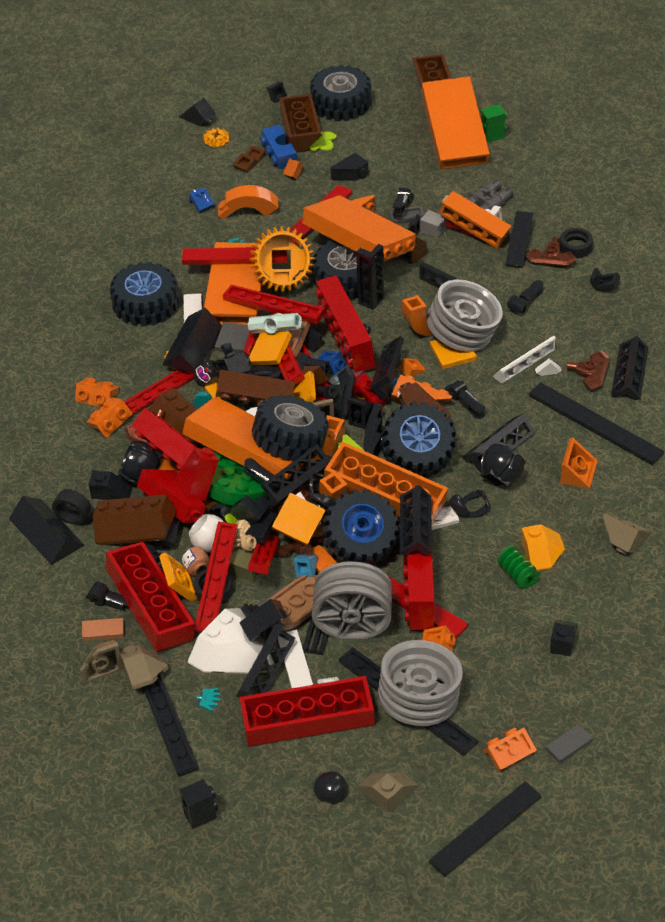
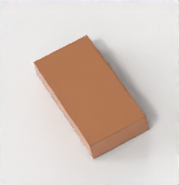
[82,618,124,641]

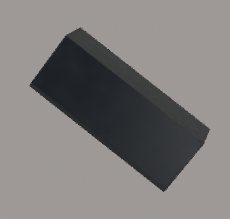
[163,308,222,373]
[9,496,84,565]

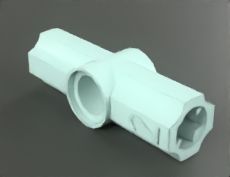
[248,313,302,334]

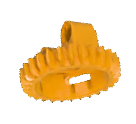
[249,226,315,292]

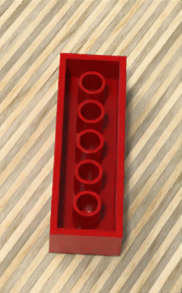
[315,275,375,373]
[403,513,434,630]
[105,541,195,652]
[240,676,375,747]

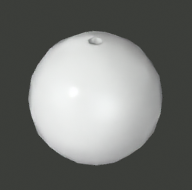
[189,514,224,553]

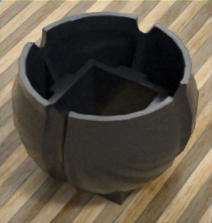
[118,440,160,484]
[480,443,526,488]

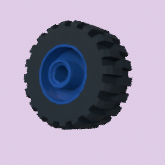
[322,489,400,566]

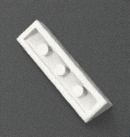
[493,336,556,383]

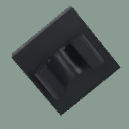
[266,81,287,103]

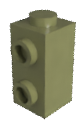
[228,547,260,583]

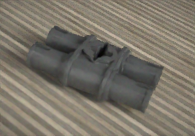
[468,179,514,210]

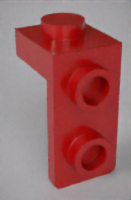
[352,373,388,409]

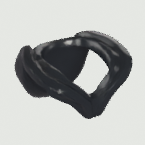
[309,472,334,512]
[449,489,490,518]

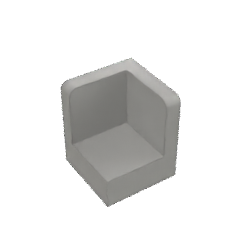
[420,210,447,238]

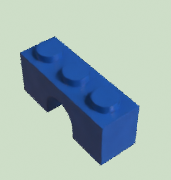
[260,125,297,169]

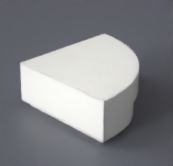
[535,359,562,376]

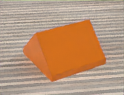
[560,437,598,489]

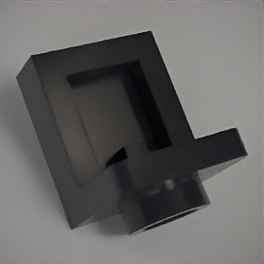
[590,268,620,292]

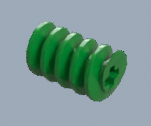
[498,545,540,589]

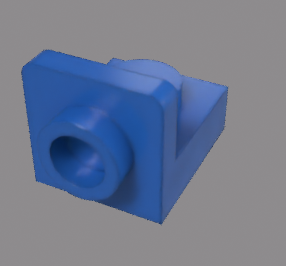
[188,188,214,213]
[316,350,347,375]

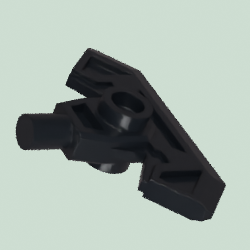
[316,367,355,419]

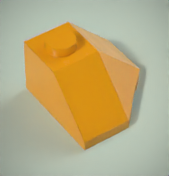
[521,524,565,571]

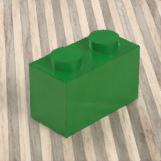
[481,104,507,143]

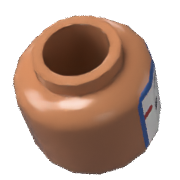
[182,547,210,576]

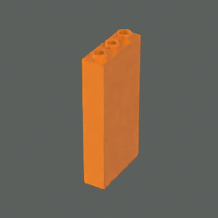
[421,77,490,170]
[302,195,416,261]
[204,242,267,325]
[182,396,304,480]

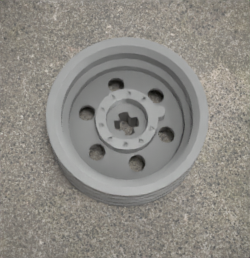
[426,280,503,352]
[312,562,392,639]
[378,640,463,726]

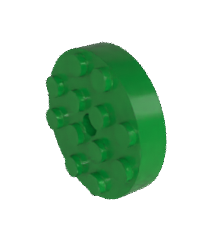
[207,452,270,506]

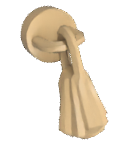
[234,519,256,551]

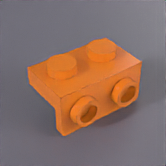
[75,377,119,407]
[86,397,132,438]

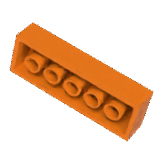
[324,442,448,525]

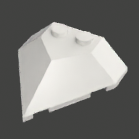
[187,608,278,674]

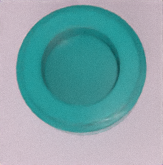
[194,392,213,408]

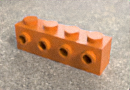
[439,191,511,249]

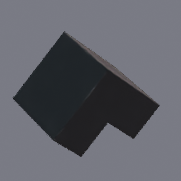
[229,495,269,526]

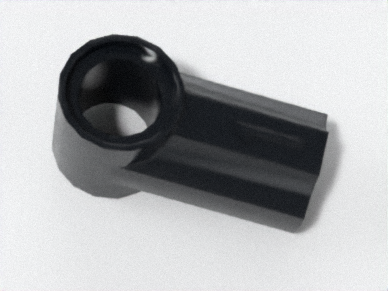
[296,353,330,376]

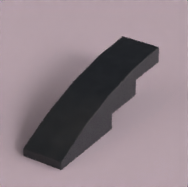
[506,211,534,268]
[364,402,383,456]

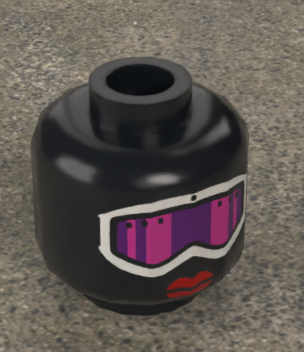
[194,359,221,386]

